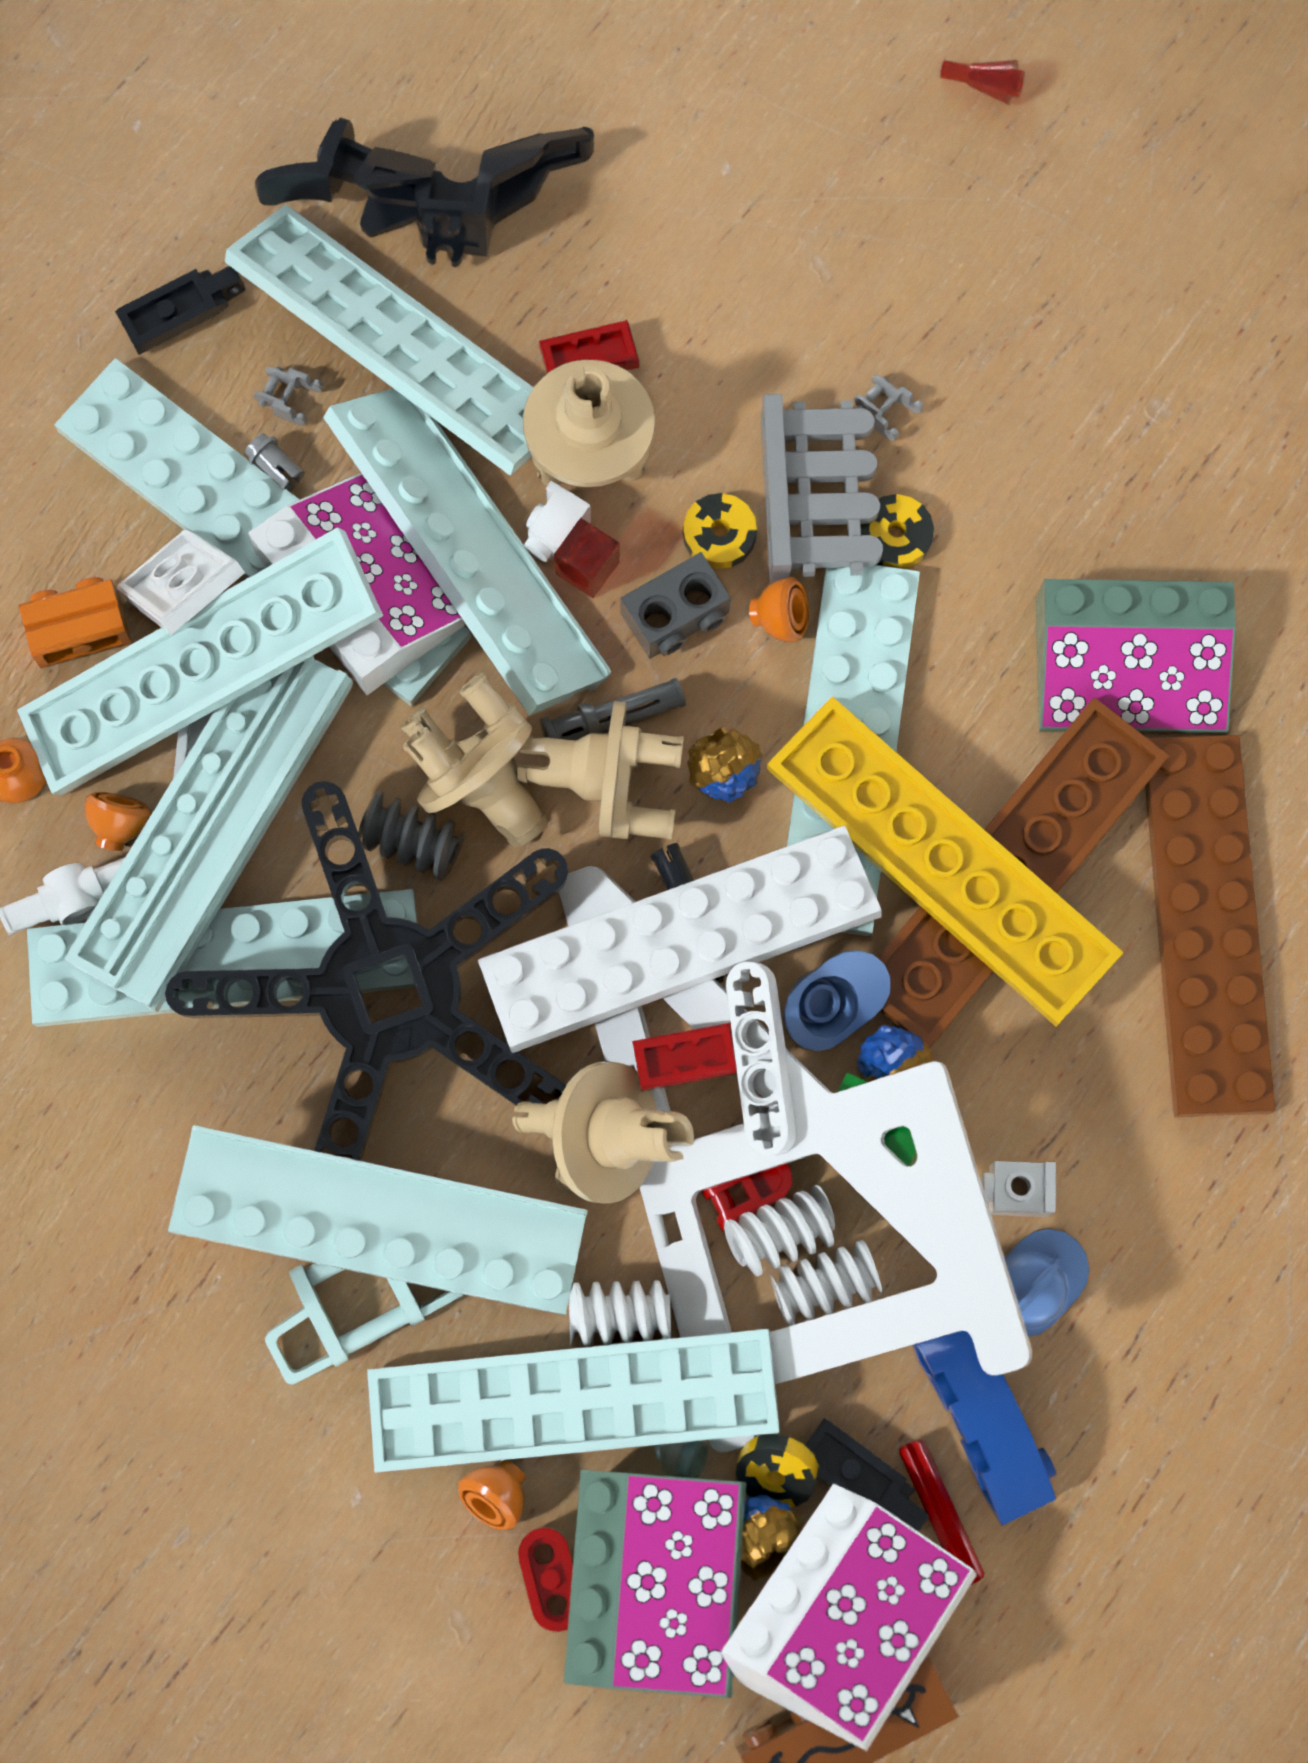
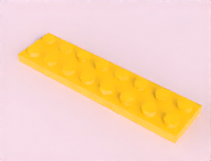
[767,696,1124,1027]

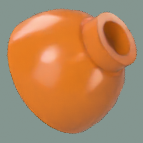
[749,577,809,643]
[0,738,46,803]
[84,792,152,851]
[458,1460,525,1530]

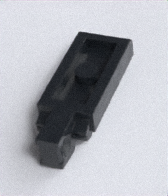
[115,266,246,355]
[805,1418,930,1532]

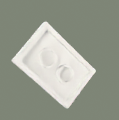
[116,529,245,635]

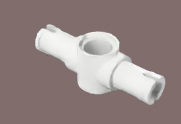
[0,857,125,936]

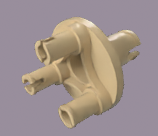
[523,360,655,487]
[401,673,548,847]
[517,701,684,840]
[512,1062,694,1203]

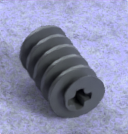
[358,790,466,881]

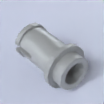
[245,433,305,491]

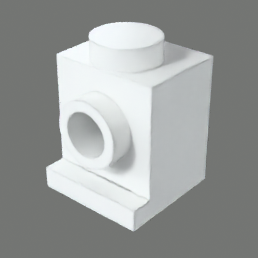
[524,481,591,566]
[981,1161,1056,1217]

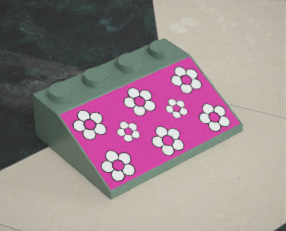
[1036,579,1236,735]
[564,1470,746,1698]

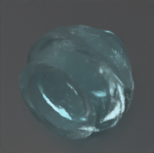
[654,1441,708,1479]

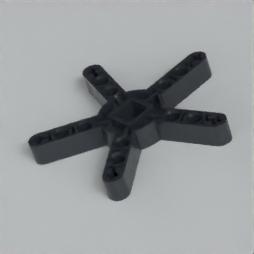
[165,781,568,1161]

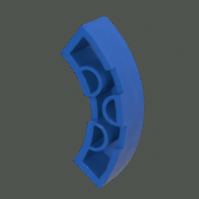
[913,1330,1057,1526]

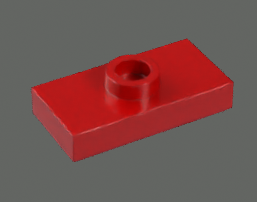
[539,320,639,374]
[632,1023,737,1092]

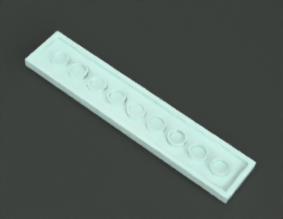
[54,358,472,707]

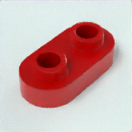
[518,1527,573,1632]

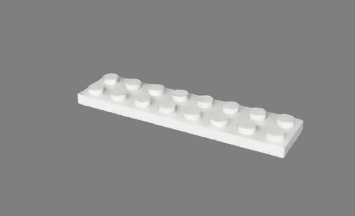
[478,826,882,1053]

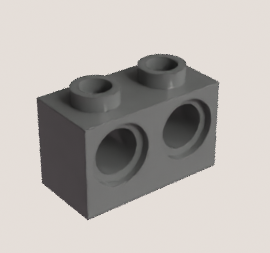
[620,552,731,659]

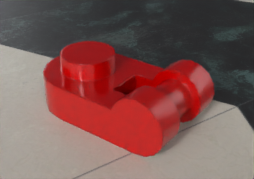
[701,1163,793,1232]

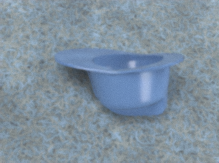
[784,950,890,1051]
[1005,1229,1089,1337]

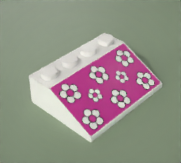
[248,473,466,695]
[721,1484,976,1751]

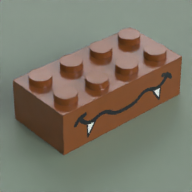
[736,1656,959,1763]

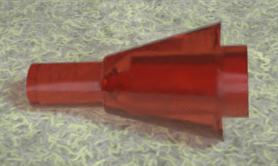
[940,59,1025,105]

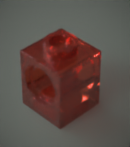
[554,517,620,599]

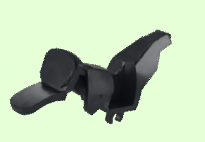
[255,117,594,267]

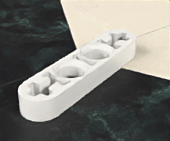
[726,962,796,1156]

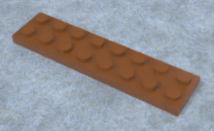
[878,697,1170,1048]
[1145,735,1275,1117]

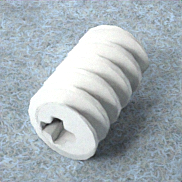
[724,1184,835,1277]
[770,1240,882,1327]
[569,1280,671,1347]

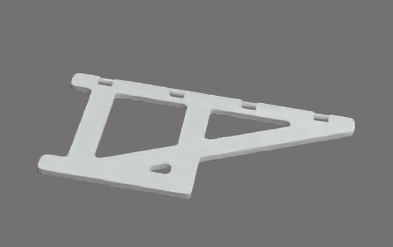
[559,866,1032,1452]

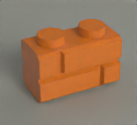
[18,577,132,668]

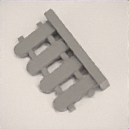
[761,394,883,584]

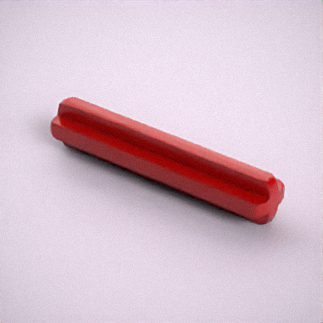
[899,1439,984,1585]

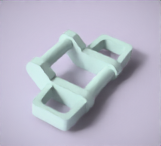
[265,1263,464,1384]

